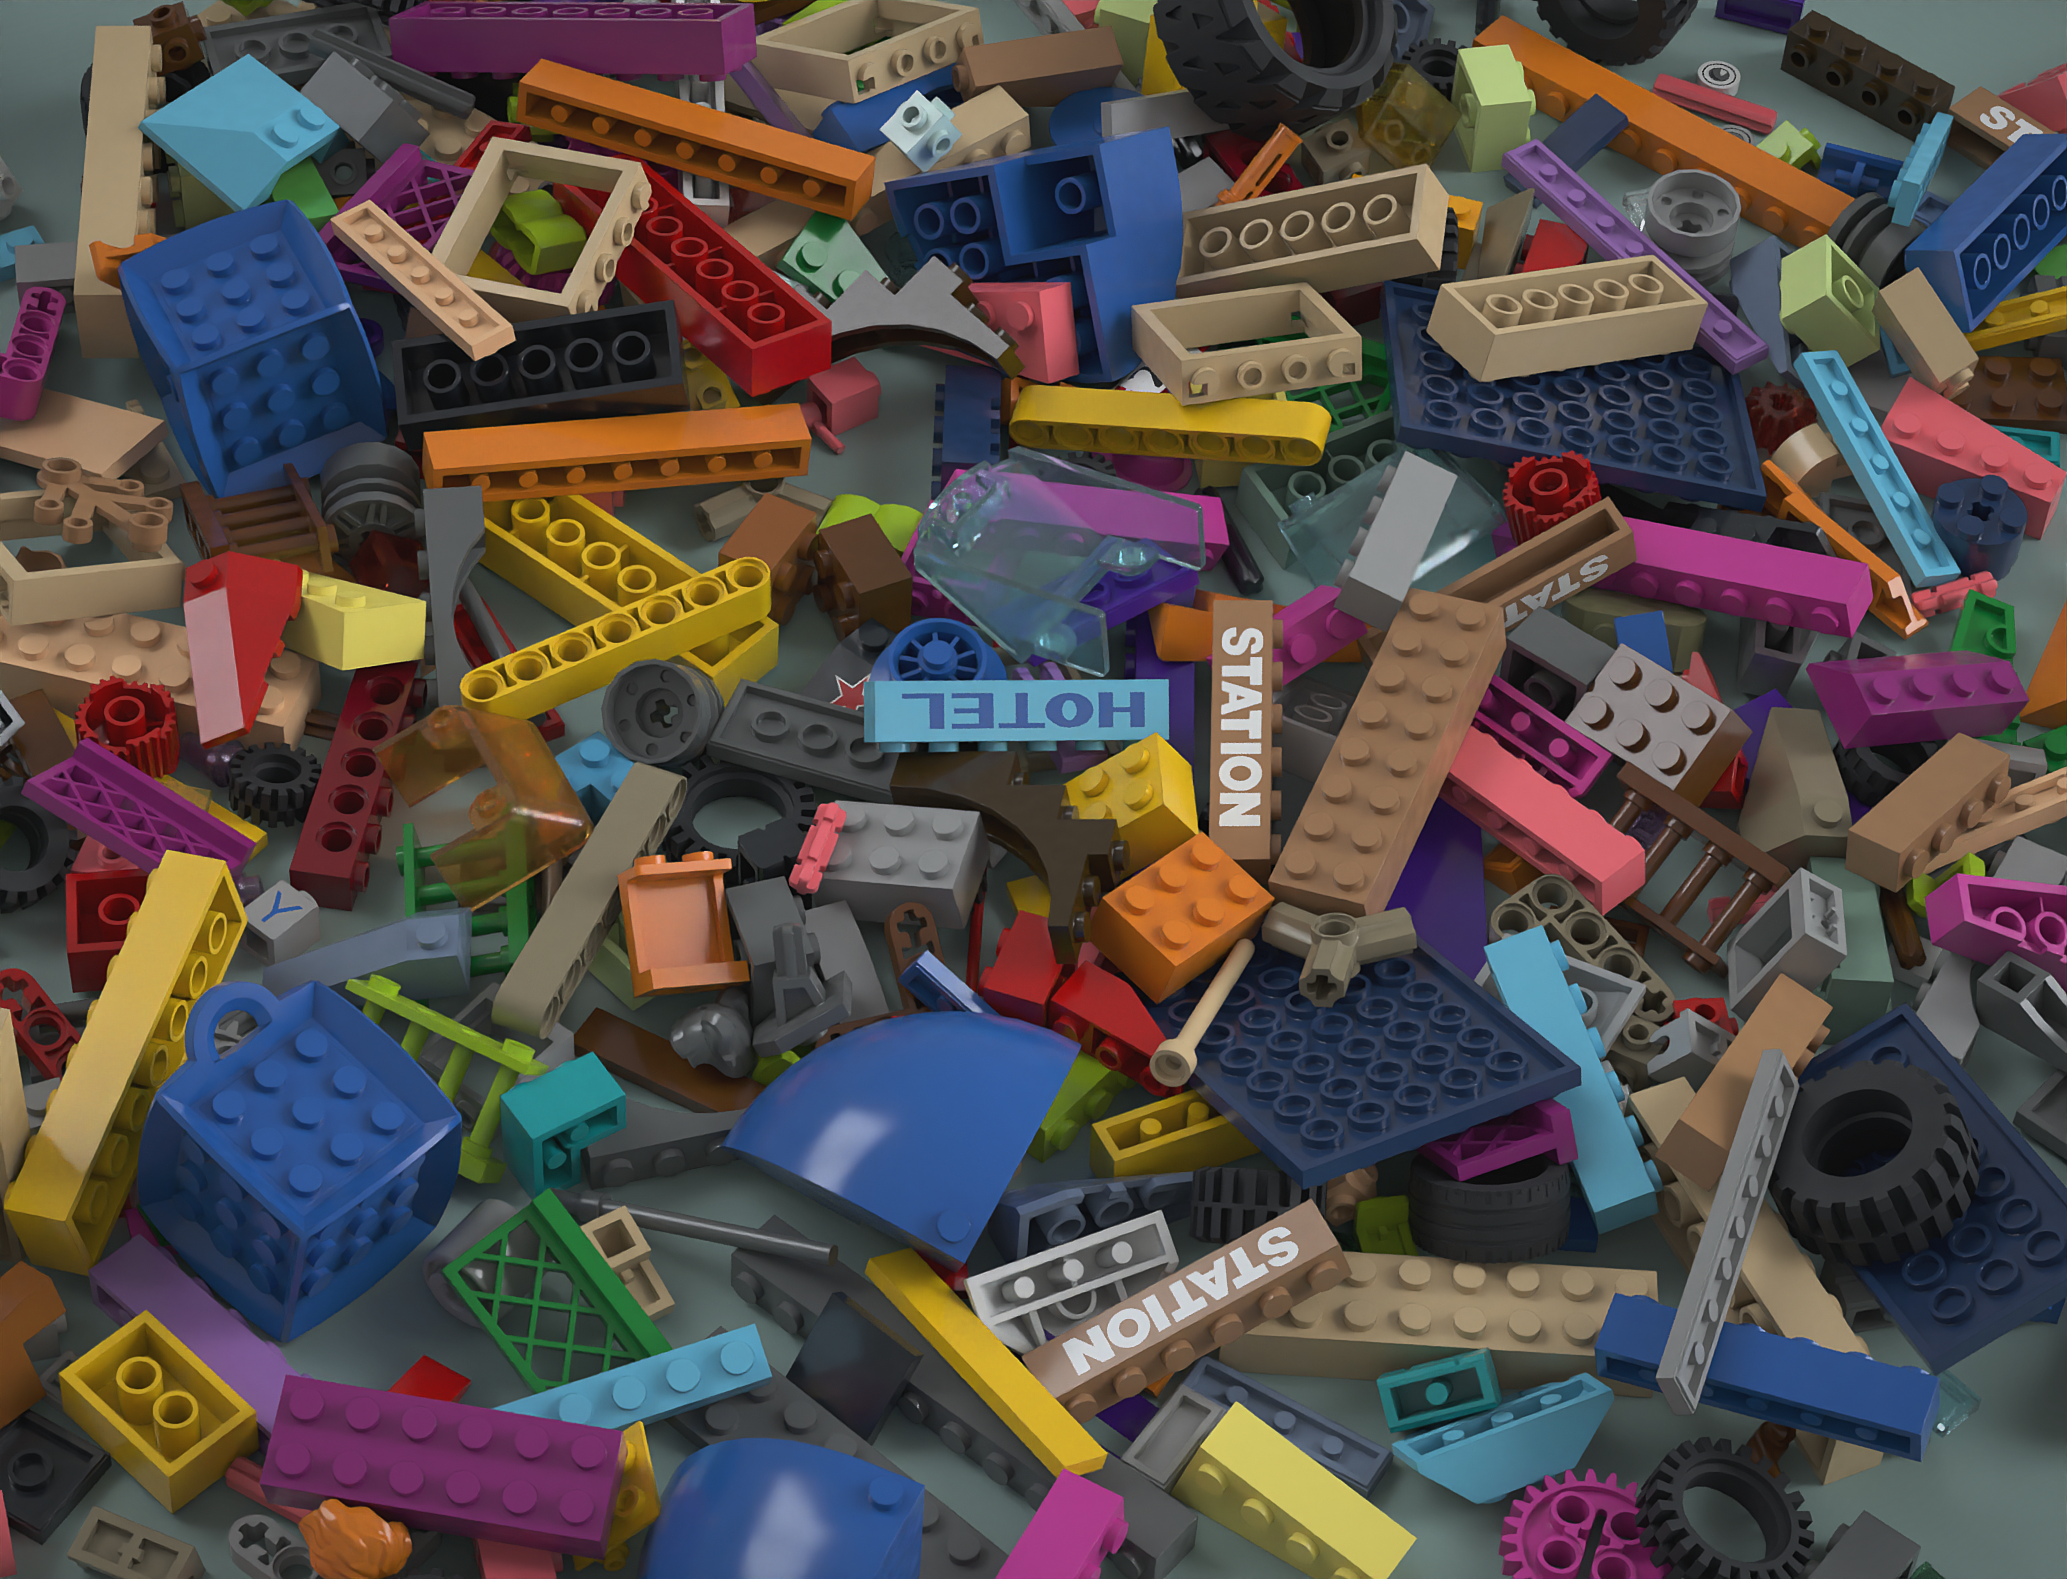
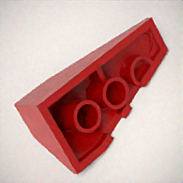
[183,551,303,750]

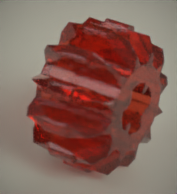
[1745,381,1818,456]

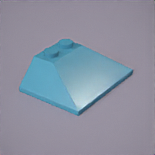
[138,54,349,212]

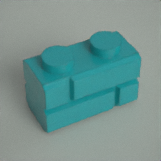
[1377,1347,1503,1433]

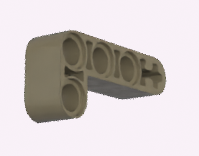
[1487,874,1676,1027]

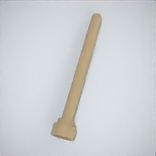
[1150,939,1255,1087]

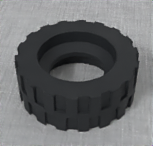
[1832,739,1939,808]

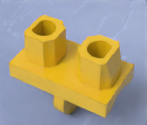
[683,339,740,411]

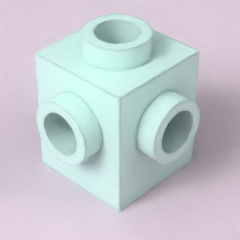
[880,90,963,173]

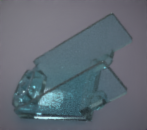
[914,446,1206,677]

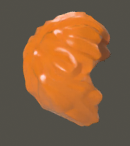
[298,1499,413,1579]

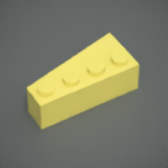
[275,559,426,671]
[1170,1401,1417,1579]

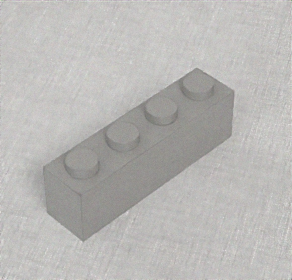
[1333,451,1458,632]

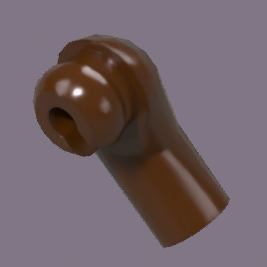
[1746,1421,1796,1478]

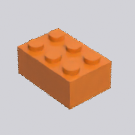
[1089,832,1275,1004]

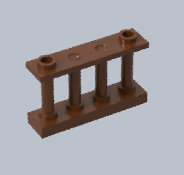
[179,463,339,573]
[1608,761,1792,979]

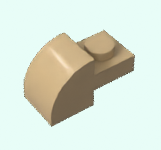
[1770,423,1853,498]
[579,1205,675,1322]

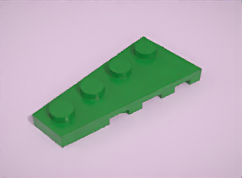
[1948,589,2021,746]

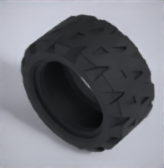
[1153,0,1398,141]

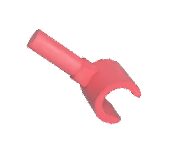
[800,402,845,455]

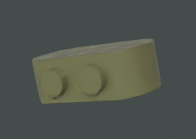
[1560,588,1707,672]

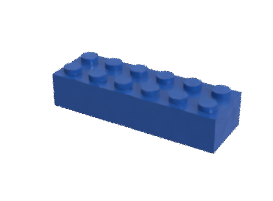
[1905,134,2067,333]

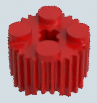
[1502,450,1601,546]
[74,675,180,779]

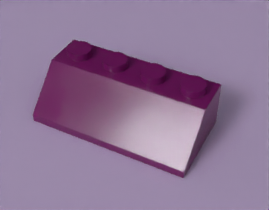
[1805,650,2030,749]

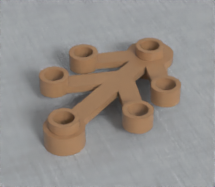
[34,457,173,553]

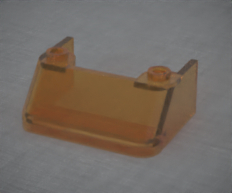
[373,705,594,912]

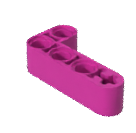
[0,286,66,421]

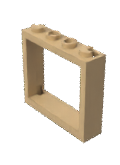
[751,0,984,104]
[431,137,652,323]
[1131,282,1362,406]
[0,489,186,626]

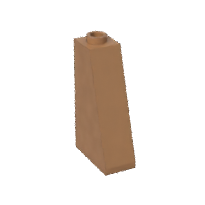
[951,26,1124,107]

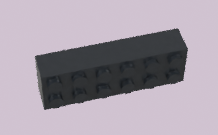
[391,300,691,451]

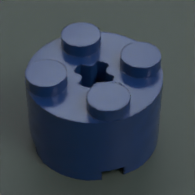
[1930,475,2028,581]

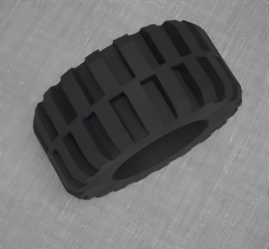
[1532,0,1698,66]
[1767,1059,1980,1266]

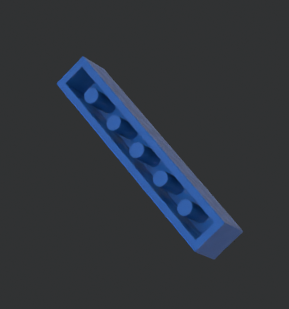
[1594,1293,1940,1462]

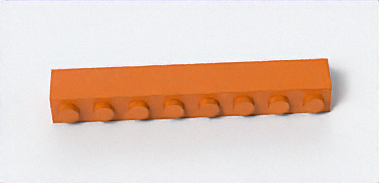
[516,58,876,221]
[422,403,812,502]

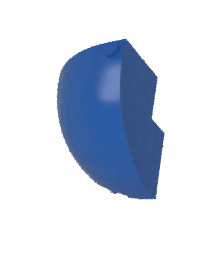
[884,126,1183,383]
[719,1011,1082,1274]
[636,1438,925,1579]

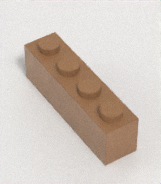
[1845,732,2011,893]

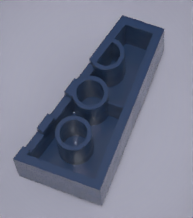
[931,365,1001,502]

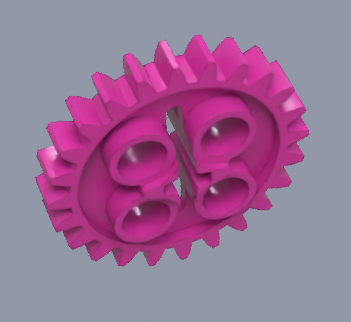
[1498,1469,1673,1579]

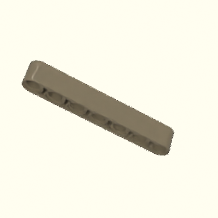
[491,762,687,1040]

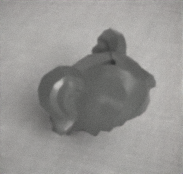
[670,986,756,1078]

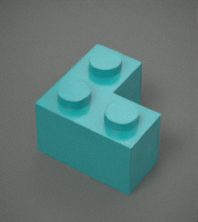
[500,1052,627,1200]

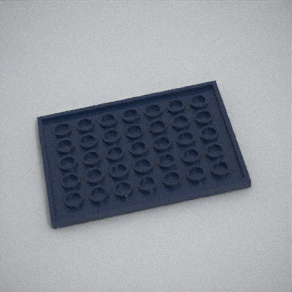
[1379,280,1767,512]
[1114,910,1582,1189]

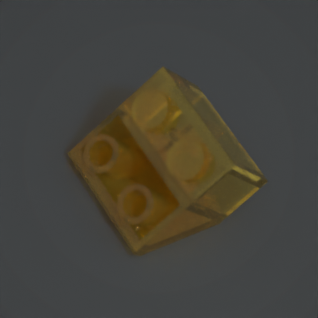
[1356,62,1463,170]

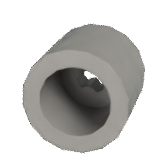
[422,1198,553,1329]

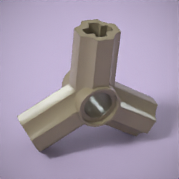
[693,477,834,542]
[1262,902,1417,1007]

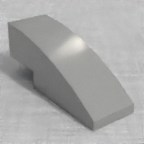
[804,900,890,1030]

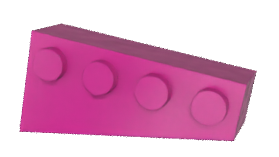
[1925,873,2067,993]

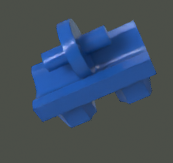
[1817,142,1904,201]

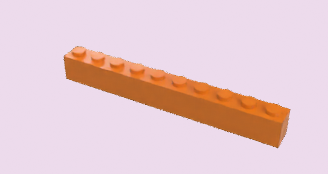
[1472,15,1855,248]

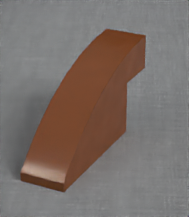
[0,1260,67,1430]

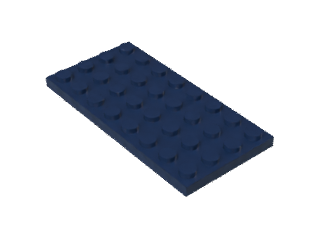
[1797,1002,2067,1376]

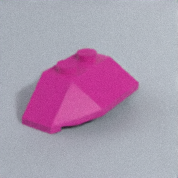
[1471,674,1614,800]

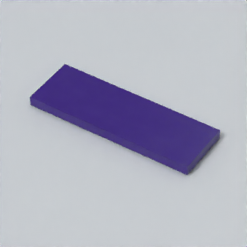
[1385,796,1488,981]

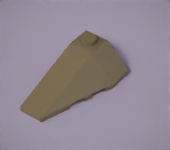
[1736,707,1852,871]

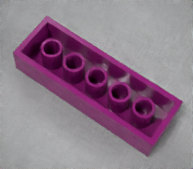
[259,1374,627,1560]

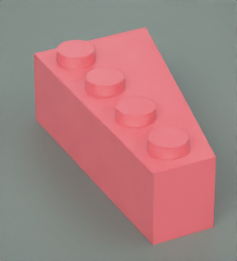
[900,282,1080,384]
[1881,376,2067,540]

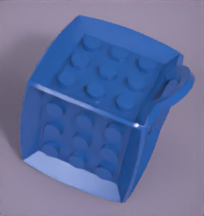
[117,199,397,499]
[138,980,462,1343]

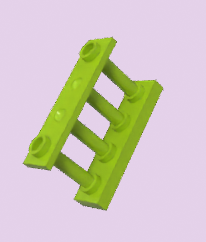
[345,974,549,1183]

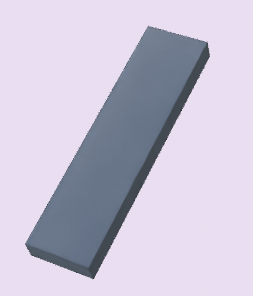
[1181,1354,1394,1500]

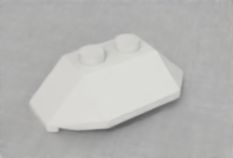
[963,1210,1179,1356]

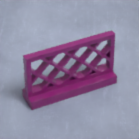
[318,143,475,293]
[21,738,257,885]
[1416,1098,1579,1182]

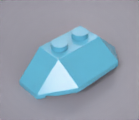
[1392,1372,1614,1504]

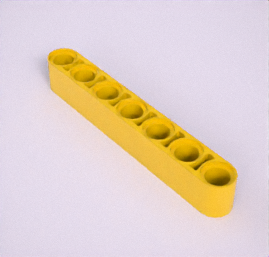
[1008,385,1332,466]
[460,557,771,735]

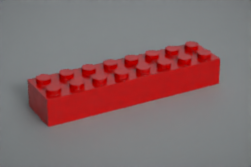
[553,153,832,397]

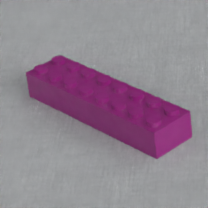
[389,1,757,82]

